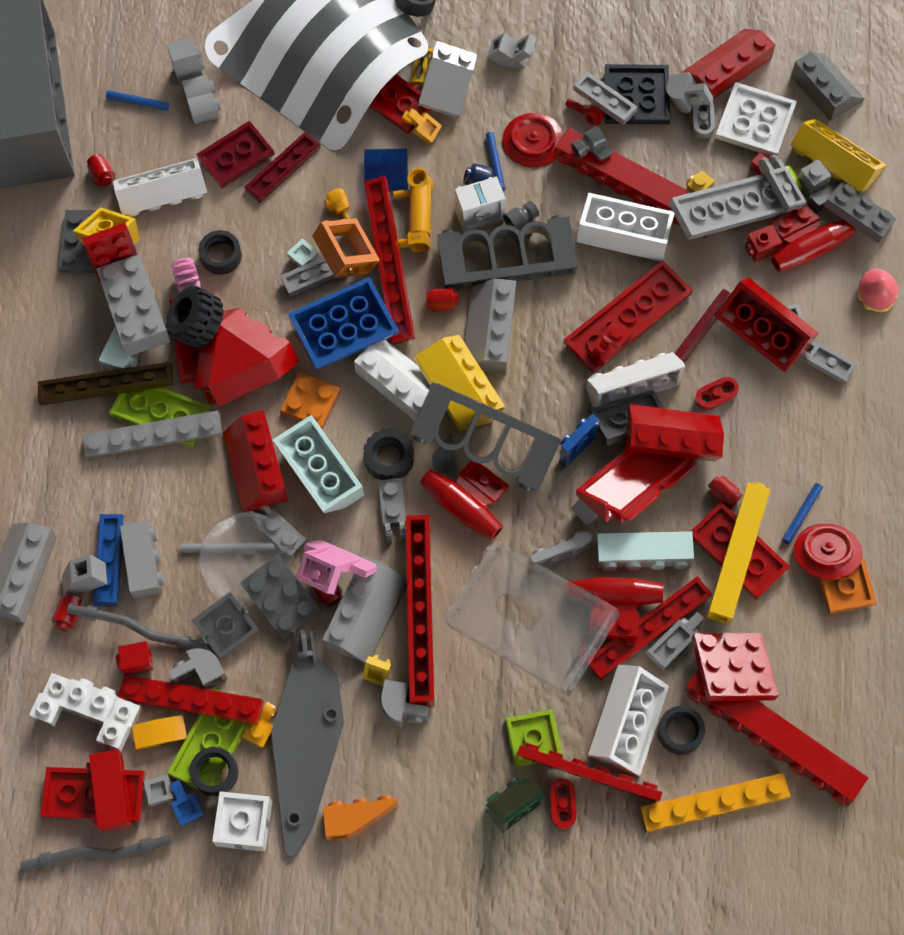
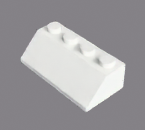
[113,158,207,217]
[576,193,674,261]
[354,340,430,421]
[586,352,685,408]
[588,665,669,777]

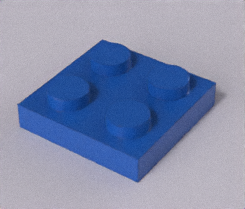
[559,414,599,468]

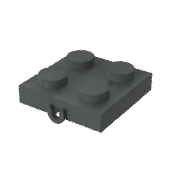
[191,591,259,659]

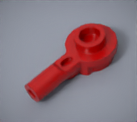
[565,98,604,126]

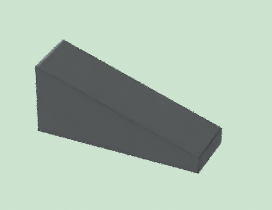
[807,181,841,214]

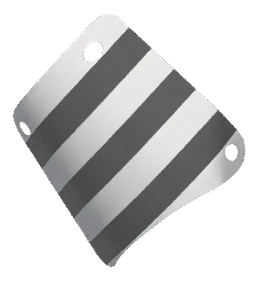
[205,0,428,150]

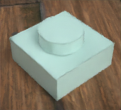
[287,239,319,267]

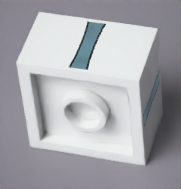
[455,177,506,233]
[212,792,272,852]

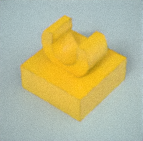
[362,655,391,686]

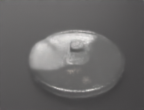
[200,512,295,608]

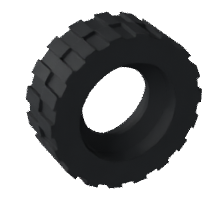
[363,428,414,480]

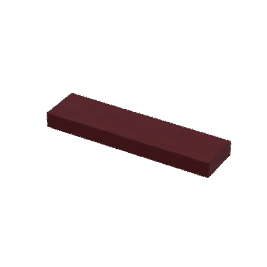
[244,132,321,203]
[674,289,730,364]

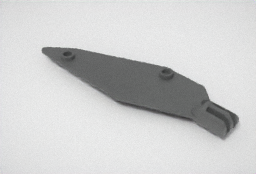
[271,629,344,856]

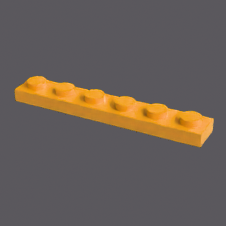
[640,773,791,833]

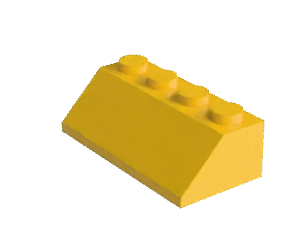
[790,118,886,192]
[413,335,505,431]

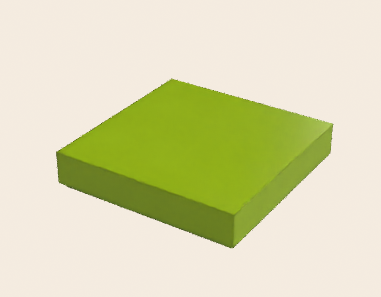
[505,709,563,767]

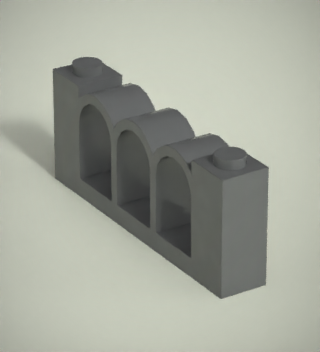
[437,215,578,290]
[410,381,561,492]

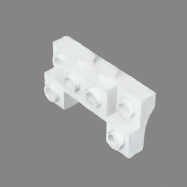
[29,673,142,751]

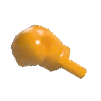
[324,188,350,219]

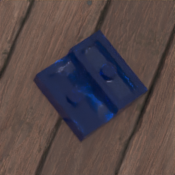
[364,148,409,191]

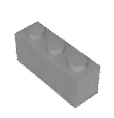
[120,521,165,599]

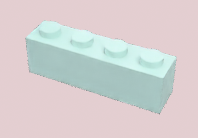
[596,532,694,571]

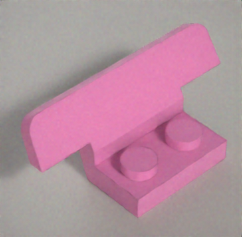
[296,540,377,594]

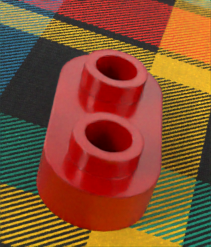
[695,377,739,411]
[550,778,577,830]

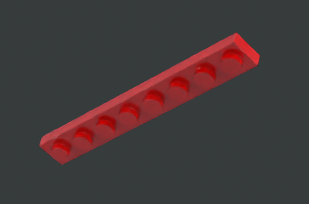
[364,176,416,344]

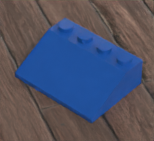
[288,277,399,370]

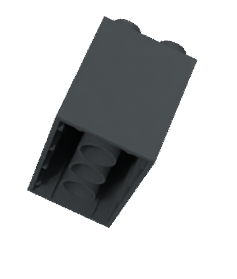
[0,0,75,189]

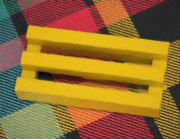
[410,47,433,88]

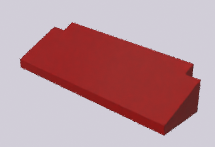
[576,451,697,524]

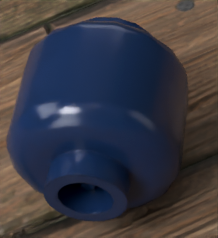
[463,163,497,185]

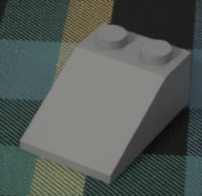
[418,41,477,119]

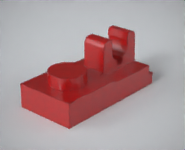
[586,319,633,367]

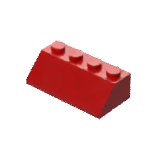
[681,29,776,100]
[715,277,819,372]
[624,404,724,462]
[223,410,288,513]

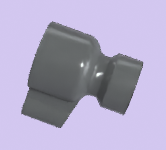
[571,126,613,161]
[503,201,539,240]

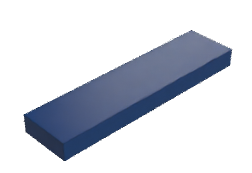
[93,514,125,606]

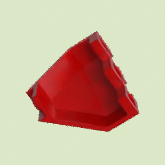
[194,308,300,407]

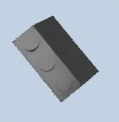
[791,51,864,121]

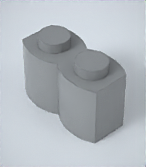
[182,75,221,124]

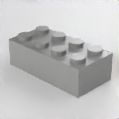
[96,254,170,357]

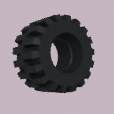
[165,285,224,348]

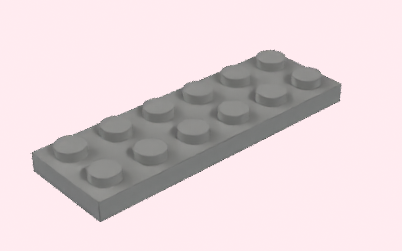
[668,174,794,240]

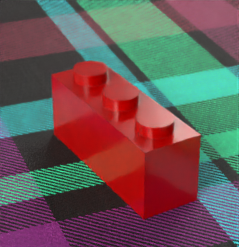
[86,749,132,833]

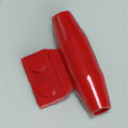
[770,204,856,272]
[420,460,509,541]
[567,577,663,639]

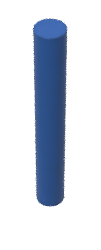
[106,90,169,111]
[486,132,506,191]
[781,483,823,544]

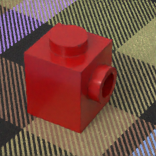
[745,225,782,262]
[115,641,154,675]

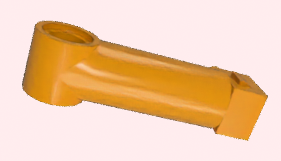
[393,168,434,252]

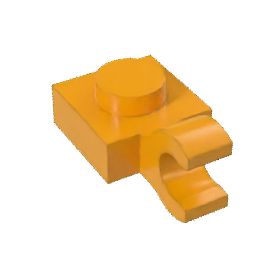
[402,109,442,144]
[241,702,277,749]

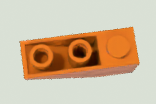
[323,795,399,841]

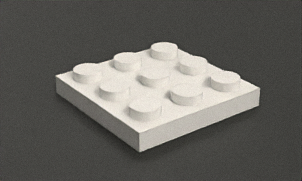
[715,82,797,156]

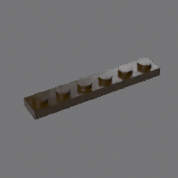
[38,362,174,405]

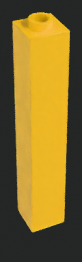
[706,482,771,625]

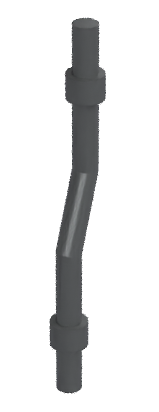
[67,604,209,651]
[20,835,172,872]

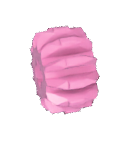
[171,258,201,293]

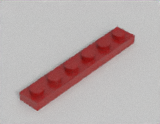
[585,576,713,681]
[118,675,264,725]
[516,743,663,802]

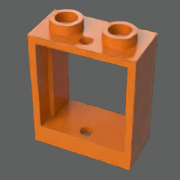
[312,219,380,278]

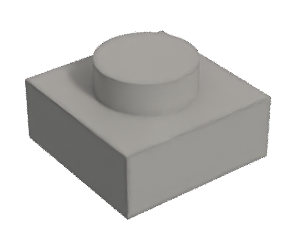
[144,774,174,807]

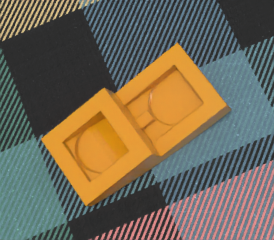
[131,715,187,750]

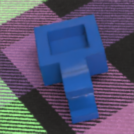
[170,780,205,827]

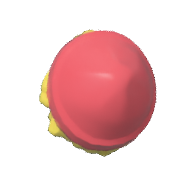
[857,269,898,312]

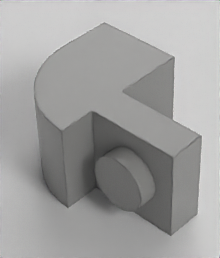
[487,33,536,69]
[666,72,713,113]
[169,648,228,689]
[381,680,429,727]

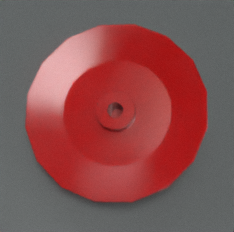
[502,113,563,168]
[794,524,863,580]

